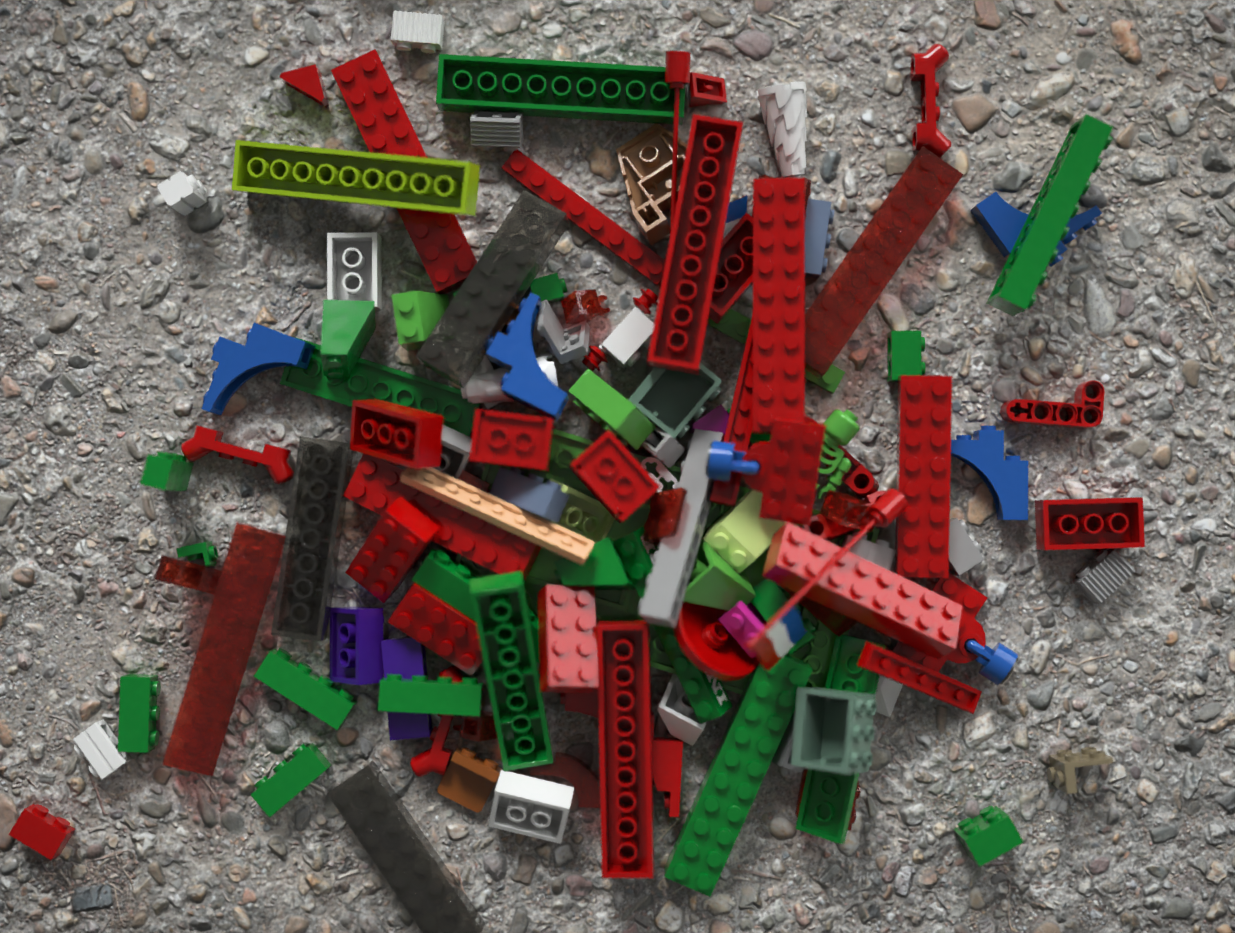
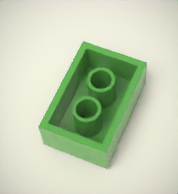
[568,369,656,450]

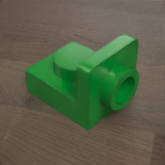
[176,541,219,567]

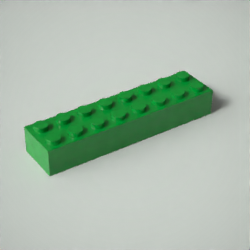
[986,114,1113,316]
[470,571,553,771]

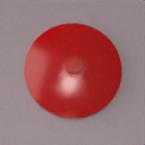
[673,601,759,681]

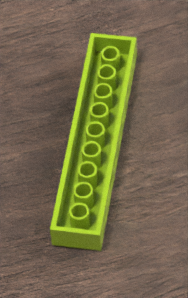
[232,140,480,216]

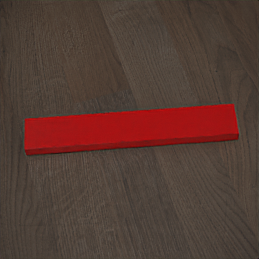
[857,642,982,714]

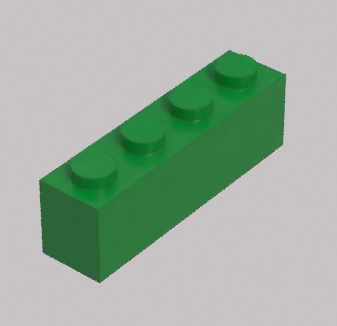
[254,648,357,730]
[378,674,483,716]

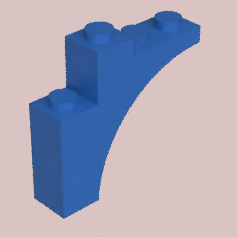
[970,192,1102,267]
[485,293,569,421]
[201,323,316,415]
[951,426,1028,520]

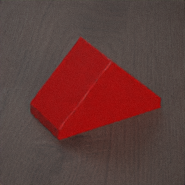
[280,64,329,108]
[687,72,727,107]

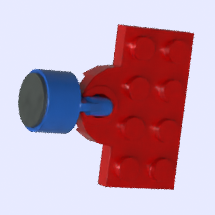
[705,417,826,526]
[891,573,1019,685]

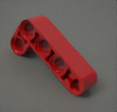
[1000,380,1105,428]

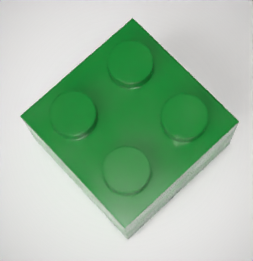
[953,806,1024,867]

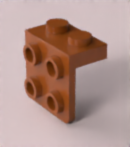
[437,747,502,813]

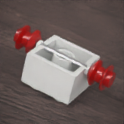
[582,288,659,372]

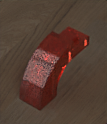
[154,555,234,598]
[530,752,601,808]

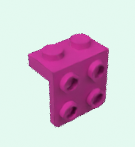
[719,601,768,658]

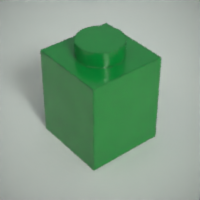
[529,273,568,304]

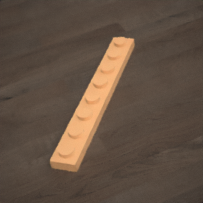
[400,467,595,565]

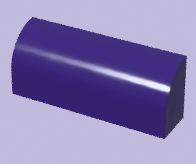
[381,636,433,741]

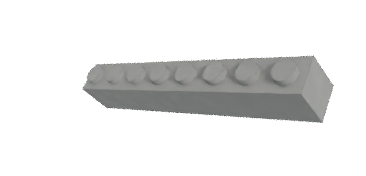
[639,429,724,628]

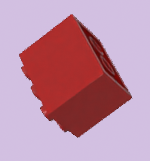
[469,409,555,471]
[570,430,660,524]

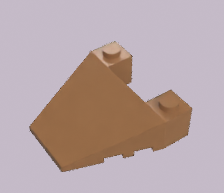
[616,124,733,246]

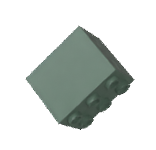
[628,363,722,440]
[791,687,877,774]

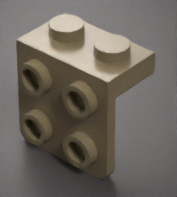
[1047,747,1113,794]

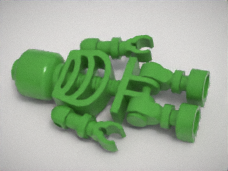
[816,409,859,504]

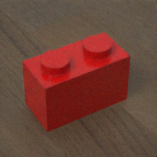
[9,804,76,860]

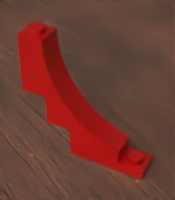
[560,688,683,817]

